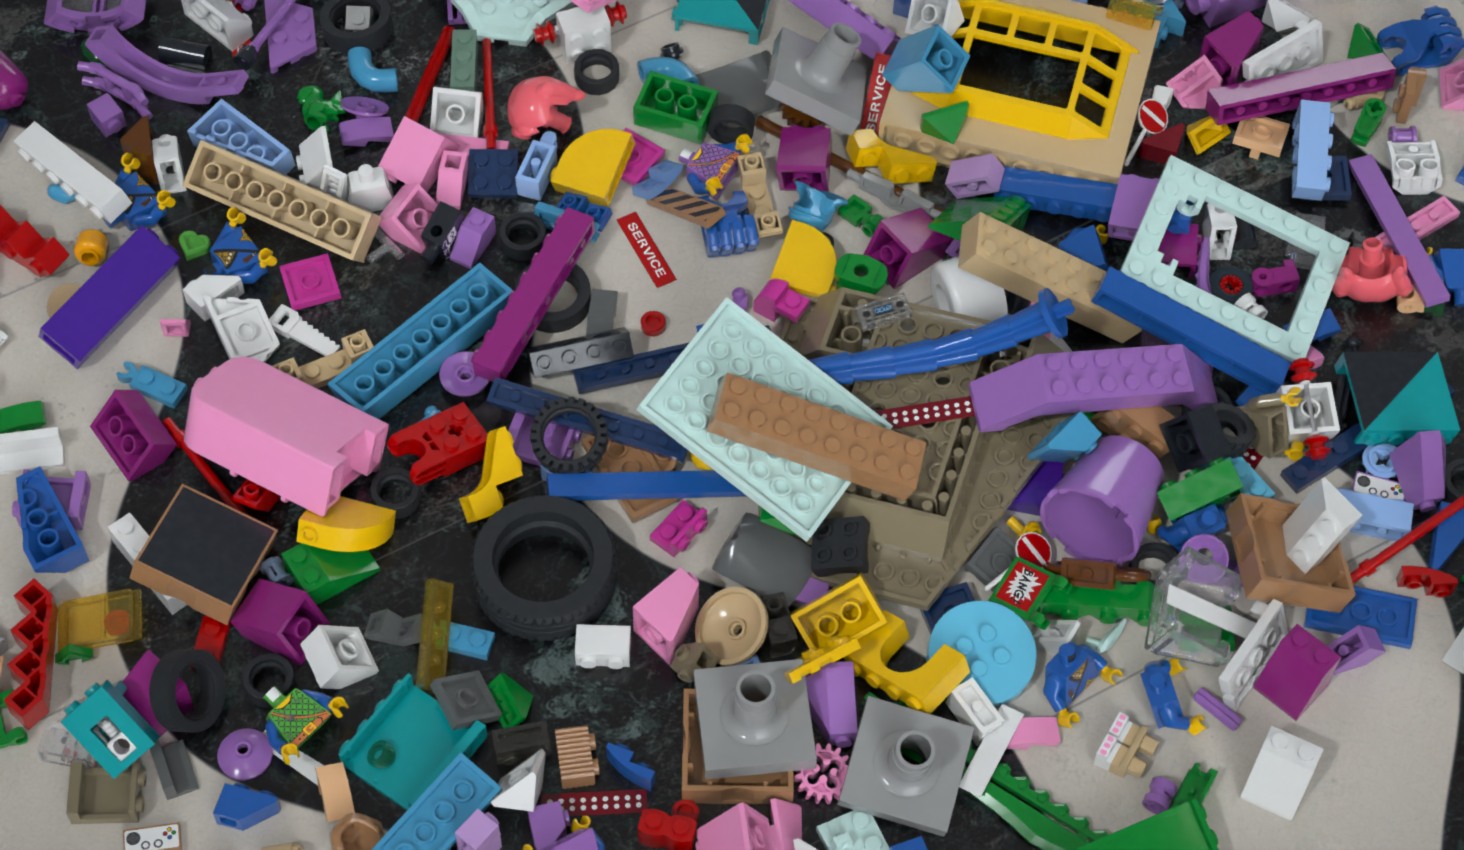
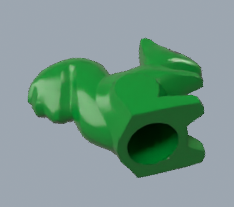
[297,85,347,133]

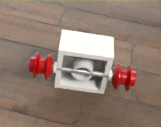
[533,1,627,64]
[1276,358,1340,460]

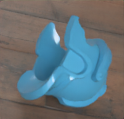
[788,181,848,232]

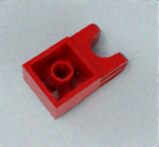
[387,402,488,485]

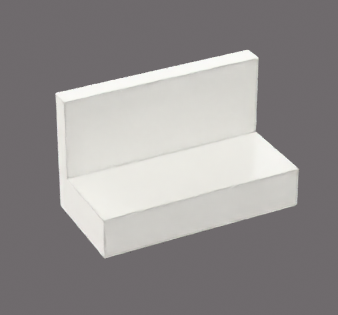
[946,677,1005,746]

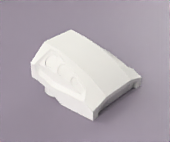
[1386,140,1443,195]

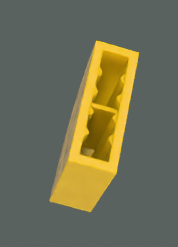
[550,129,636,207]
[770,220,836,298]
[296,496,396,552]

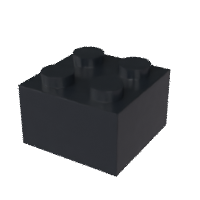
[1159,403,1232,473]

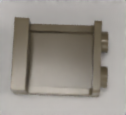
[66,761,147,824]

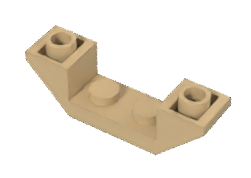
[737,152,783,238]
[272,329,374,389]

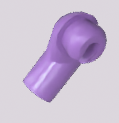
[732,287,749,311]

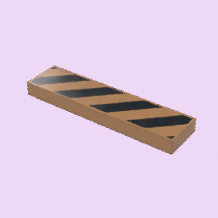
[645,187,726,229]

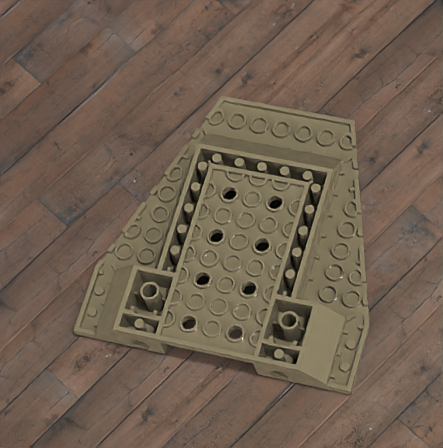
[779,287,1074,611]

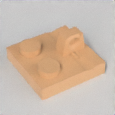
[1232,116,1290,160]

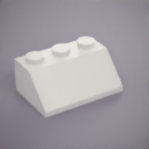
[181,0,254,52]
[1282,477,1363,574]

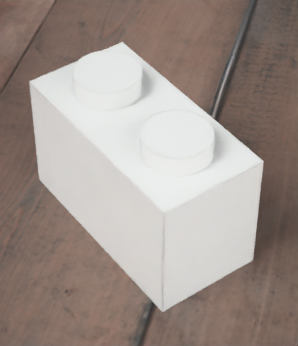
[575,624,631,669]

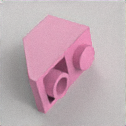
[436,150,469,210]

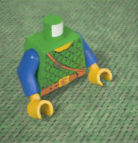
[263,686,349,765]

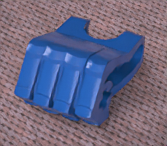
[1376,5,1464,76]
[697,190,759,257]

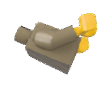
[1236,387,1305,462]

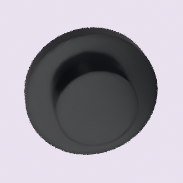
[660,42,684,59]

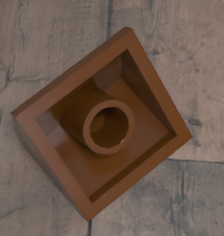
[120,116,159,185]

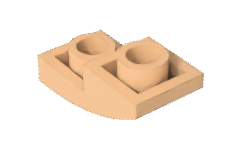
[315,762,355,822]

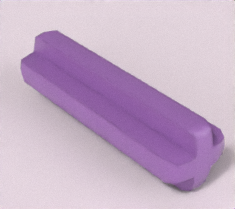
[1193,688,1243,731]

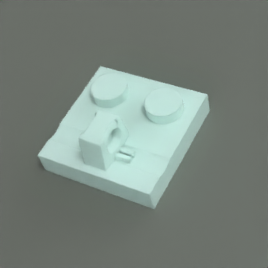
[816,810,890,850]

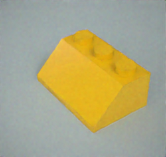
[790,572,888,649]

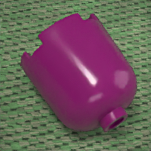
[0,50,29,110]

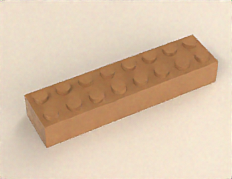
[706,372,926,501]

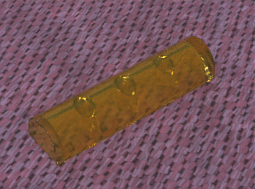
[416,578,454,690]

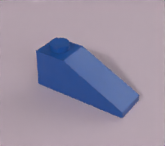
[1428,501,1464,571]

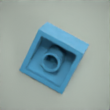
[1026,411,1102,462]

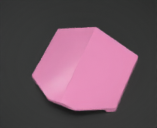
[1166,54,1223,109]

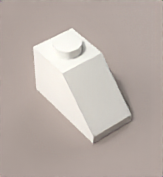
[183,275,245,321]

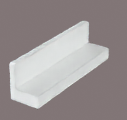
[0,427,64,475]

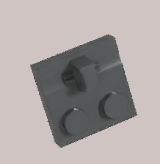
[963,527,1016,592]
[430,670,502,730]

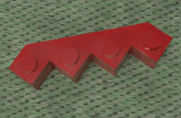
[0,205,70,277]
[4,578,58,731]

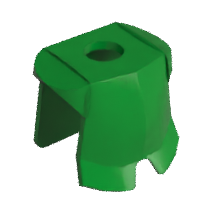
[834,253,889,295]

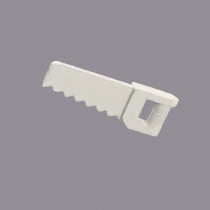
[269,304,341,356]

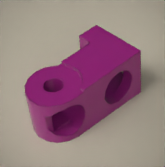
[1251,259,1300,297]

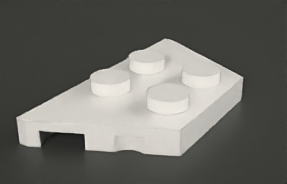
[203,295,280,363]

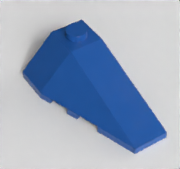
[16,466,89,573]

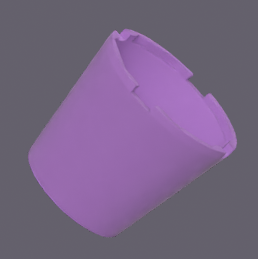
[1040,435,1164,566]

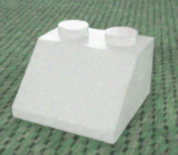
[296,126,335,190]
[300,625,379,689]

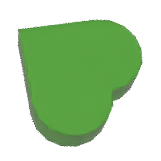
[179,231,211,261]

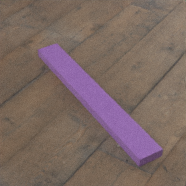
[1348,154,1450,308]

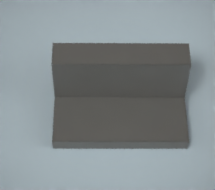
[150,739,199,800]

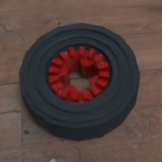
[1209,266,1253,305]

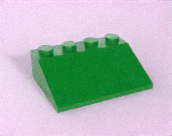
[928,195,1032,241]

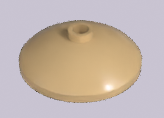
[695,587,768,666]

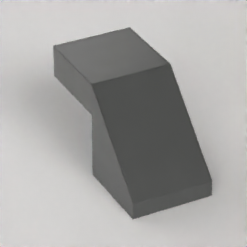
[586,289,618,335]
[364,609,428,647]

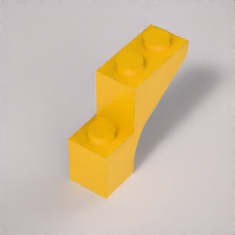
[846,129,937,184]
[459,426,523,523]

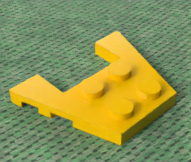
[783,635,861,684]

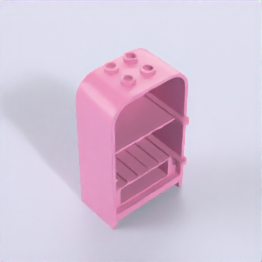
[184,357,389,517]

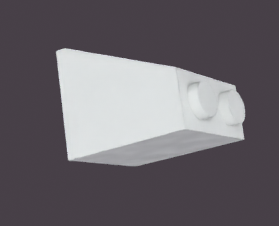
[1240,726,1324,821]

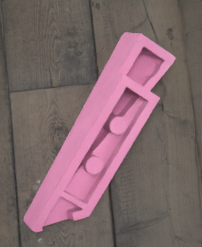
[769,798,802,850]

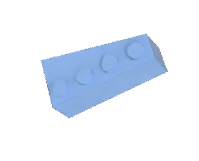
[187,99,296,175]
[1292,100,1334,201]

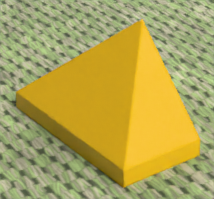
[1187,116,1231,155]

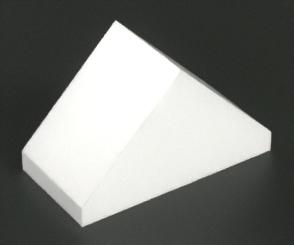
[1032,620,1081,656]

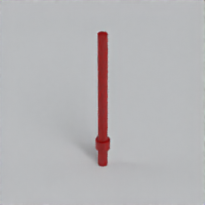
[482,38,498,149]
[162,417,249,516]
[1350,495,1464,584]

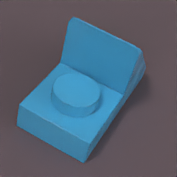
[1155,0,1186,48]

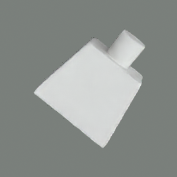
[152,134,187,193]
[347,164,394,212]
[1202,203,1237,260]

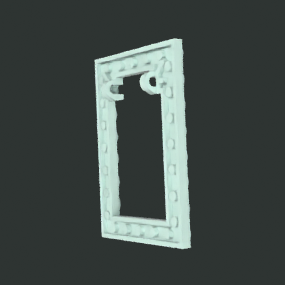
[1120,155,1350,364]

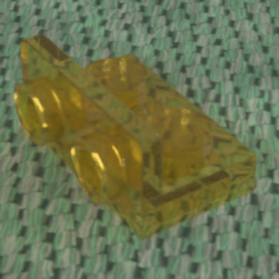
[1106,0,1164,30]

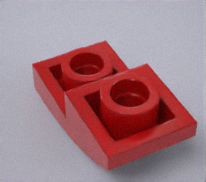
[1396,566,1458,598]

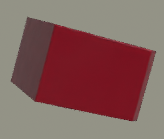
[1138,123,1185,165]

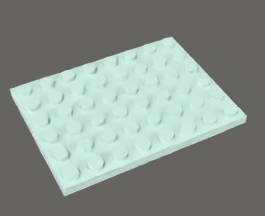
[636,297,893,542]

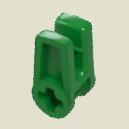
[1351,98,1386,147]

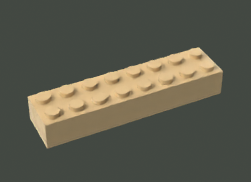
[182,140,382,263]
[958,212,1141,343]

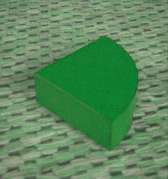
[55,643,93,665]

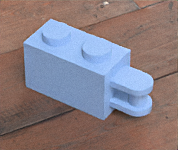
[515,131,558,201]

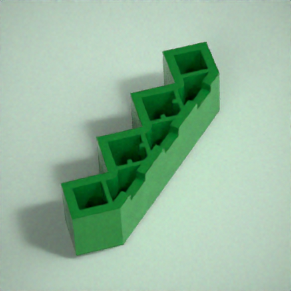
[1037,581,1165,626]

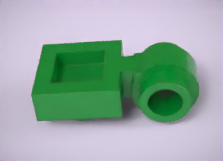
[837,194,884,237]

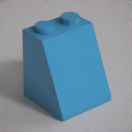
[882,25,970,93]

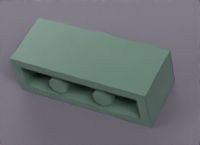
[450,29,478,92]

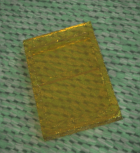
[57,589,142,652]

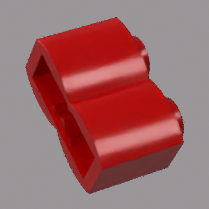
[638,809,697,850]

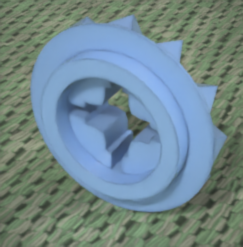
[1362,444,1397,479]

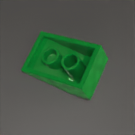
[281,543,380,605]

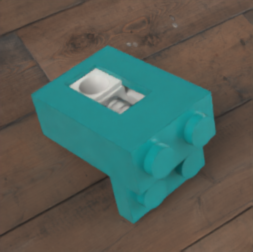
[61,679,160,779]

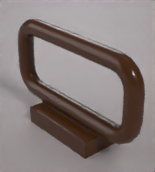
[1043,557,1152,590]

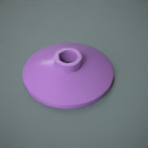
[340,96,389,119]
[439,352,489,397]
[217,729,273,781]

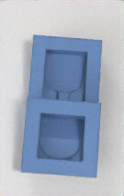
[632,160,683,200]

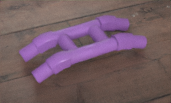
[77,61,153,120]

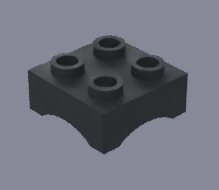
[811,516,870,577]

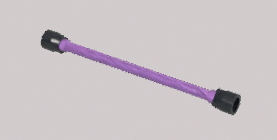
[233,0,296,71]

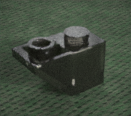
[760,592,798,659]

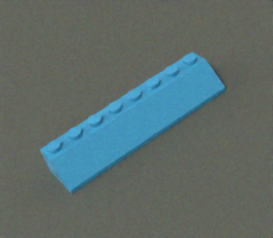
[328,263,513,419]

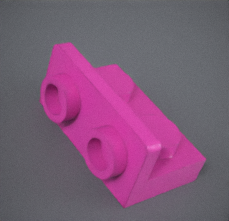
[650,500,708,557]

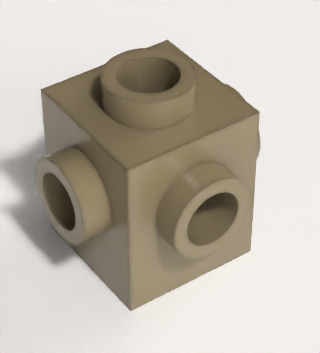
[670,642,719,683]

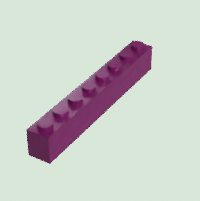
[1205,53,1396,126]
[471,207,595,382]

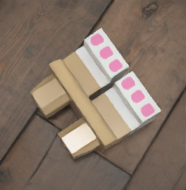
[1093,712,1159,778]

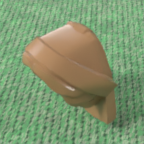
[330,813,385,850]

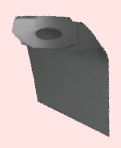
[696,50,781,124]
[712,513,813,609]

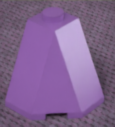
[1389,430,1446,512]
[805,661,858,748]

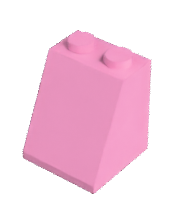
[378,116,460,192]
[633,567,699,665]
[695,802,773,850]

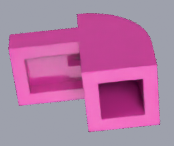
[753,279,810,323]

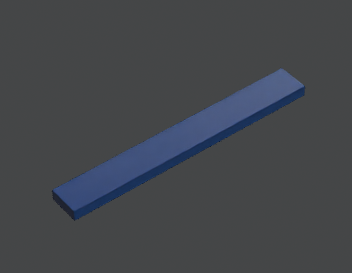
[546,470,747,501]

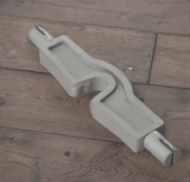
[846,168,942,219]

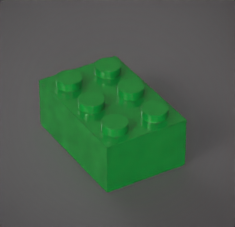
[633,71,718,145]
[1157,457,1246,524]

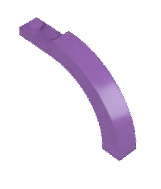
[85,25,249,104]

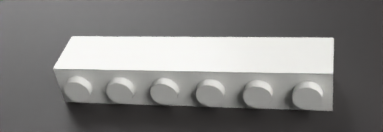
[14,121,132,224]

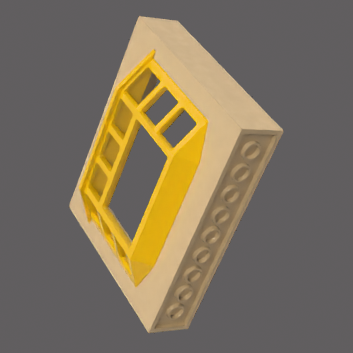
[878,0,1161,184]

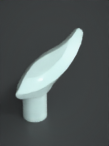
[1085,618,1127,654]

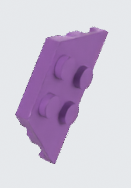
[264,0,317,73]

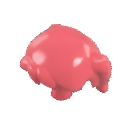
[507,76,585,140]
[1332,237,1413,302]

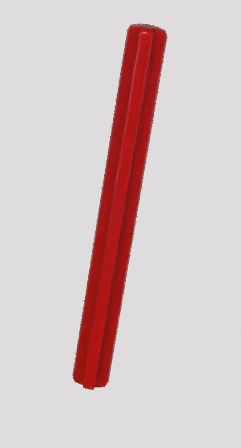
[405,25,455,123]

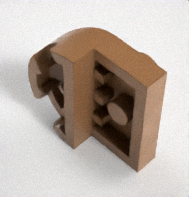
[1392,66,1427,124]

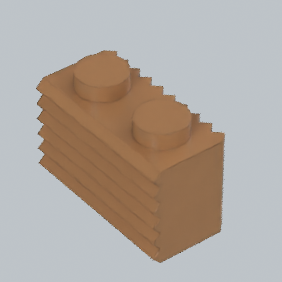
[555,725,600,789]

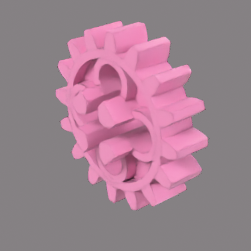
[794,743,849,804]

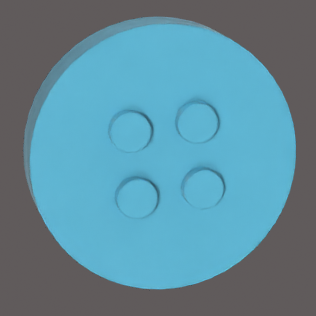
[926,601,1037,709]

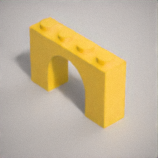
[844,610,970,714]

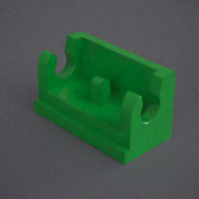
[1170,763,1218,809]

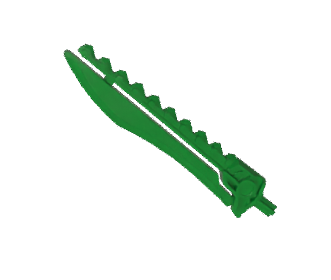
[860,692,1108,850]

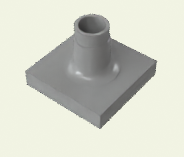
[765,23,868,135]
[693,659,817,780]
[837,696,975,837]

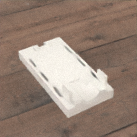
[1242,19,1323,82]
[1218,599,1288,712]

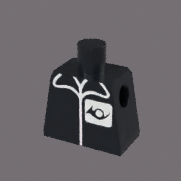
[420,201,464,265]

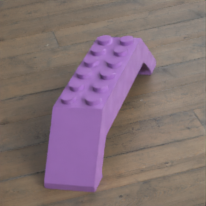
[968,344,1218,432]

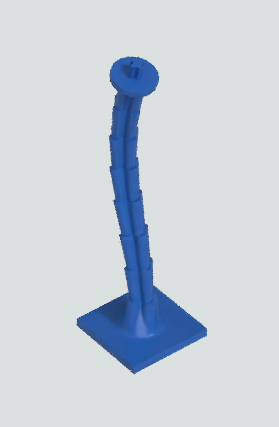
[696,288,1075,385]

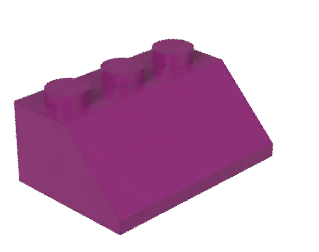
[90,389,177,481]

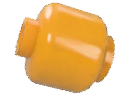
[74,229,109,266]

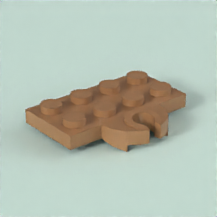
[581,435,678,523]

